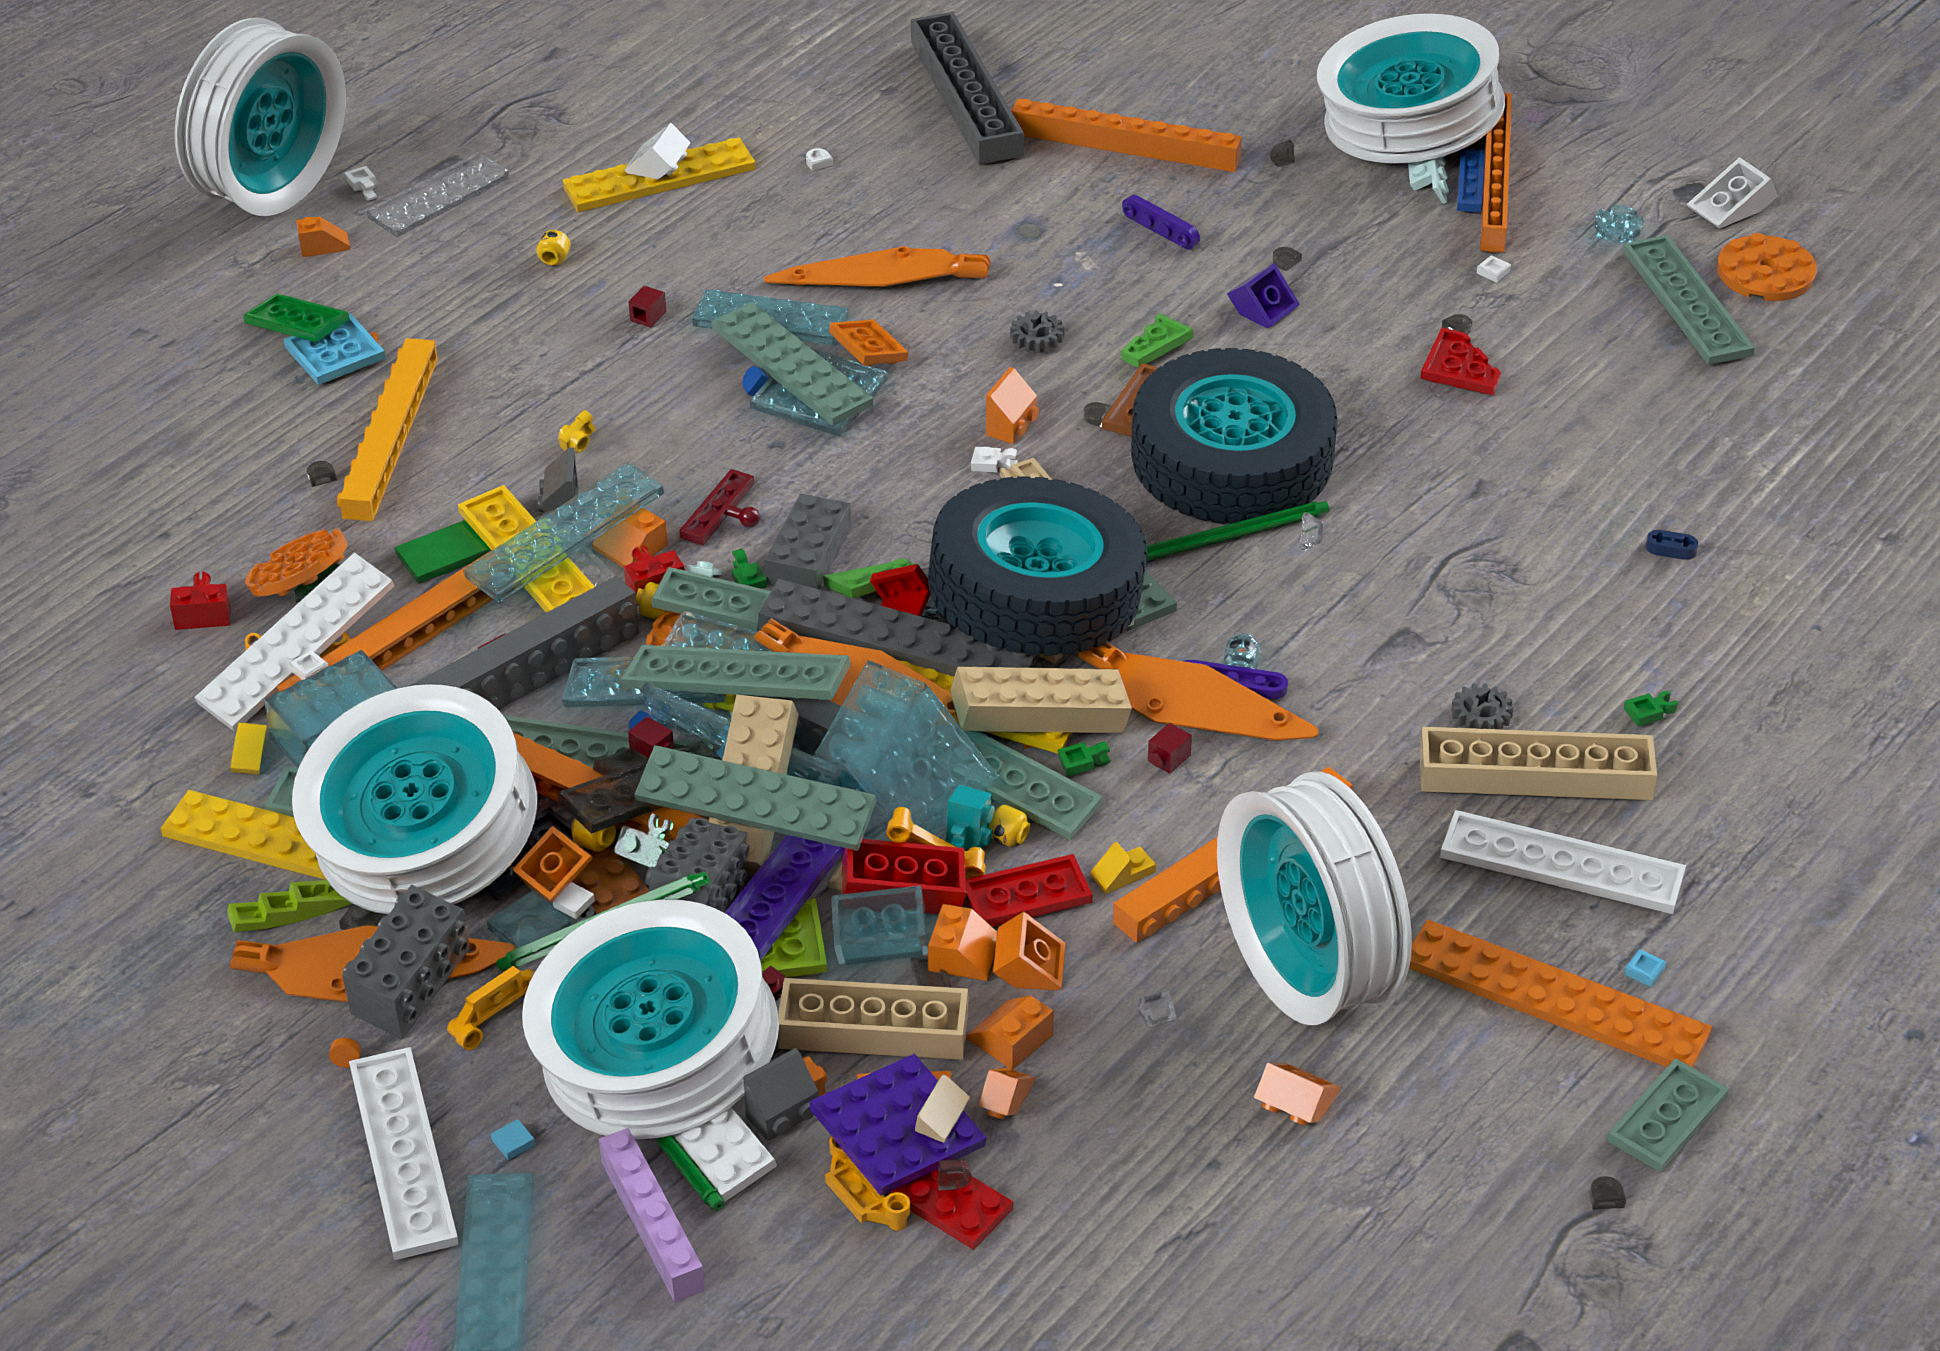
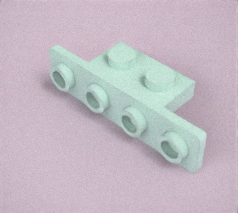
[1408,156,1449,204]

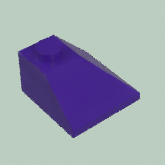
[1227,263,1300,328]

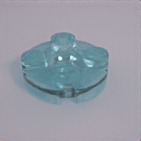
[1594,205,1644,243]

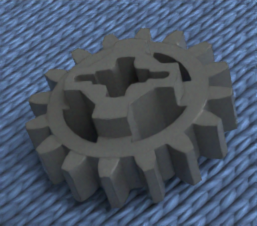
[1010,311,1064,353]
[1451,683,1514,730]

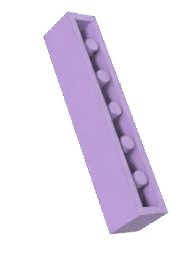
[599,1128,705,1302]

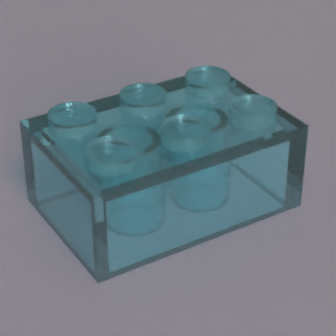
[831,886,928,966]

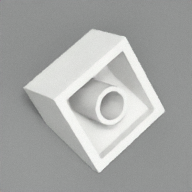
[624,123,690,179]

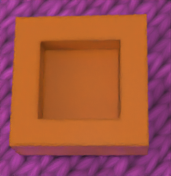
[803,1056,827,1097]

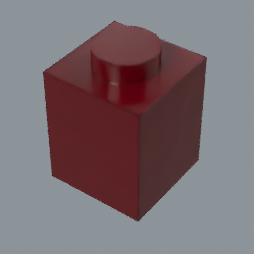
[628,286,667,328]
[628,716,674,762]
[1148,723,1192,774]

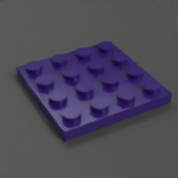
[809,1053,987,1196]

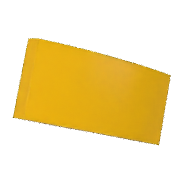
[230,723,267,775]

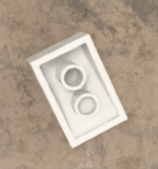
[1687,157,1778,229]

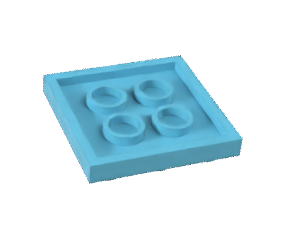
[283,313,386,385]

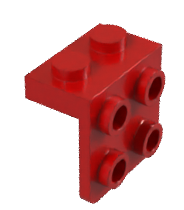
[870,564,930,617]

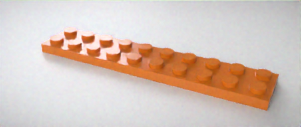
[1409,919,1713,1068]

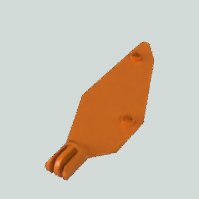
[764,246,991,287]
[754,618,961,729]
[1078,643,1319,740]
[229,925,515,1002]

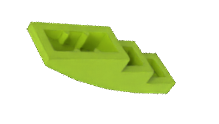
[227,880,353,933]

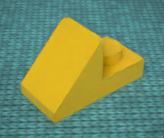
[1090,842,1156,894]

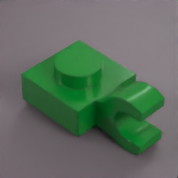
[732,548,767,589]
[1058,742,1111,776]

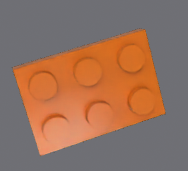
[829,319,909,366]

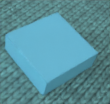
[1624,949,1667,987]
[491,1119,535,1160]

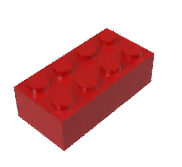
[842,839,966,914]

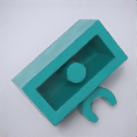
[946,785,994,851]

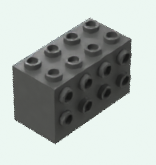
[646,818,750,913]
[342,884,470,1039]

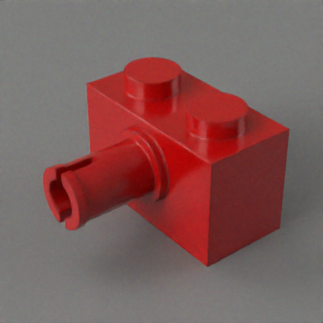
[624,545,685,606]
[170,571,231,630]

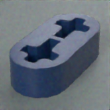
[1646,530,1698,560]

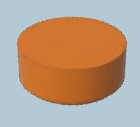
[329,1038,361,1068]

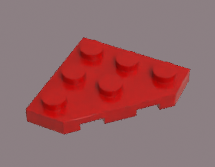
[1420,328,1501,395]

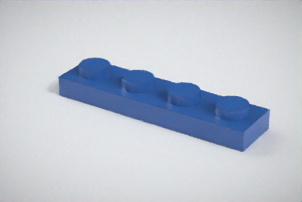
[1457,149,1485,213]

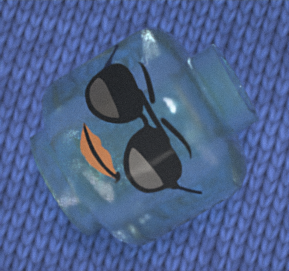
[1223,633,1262,669]

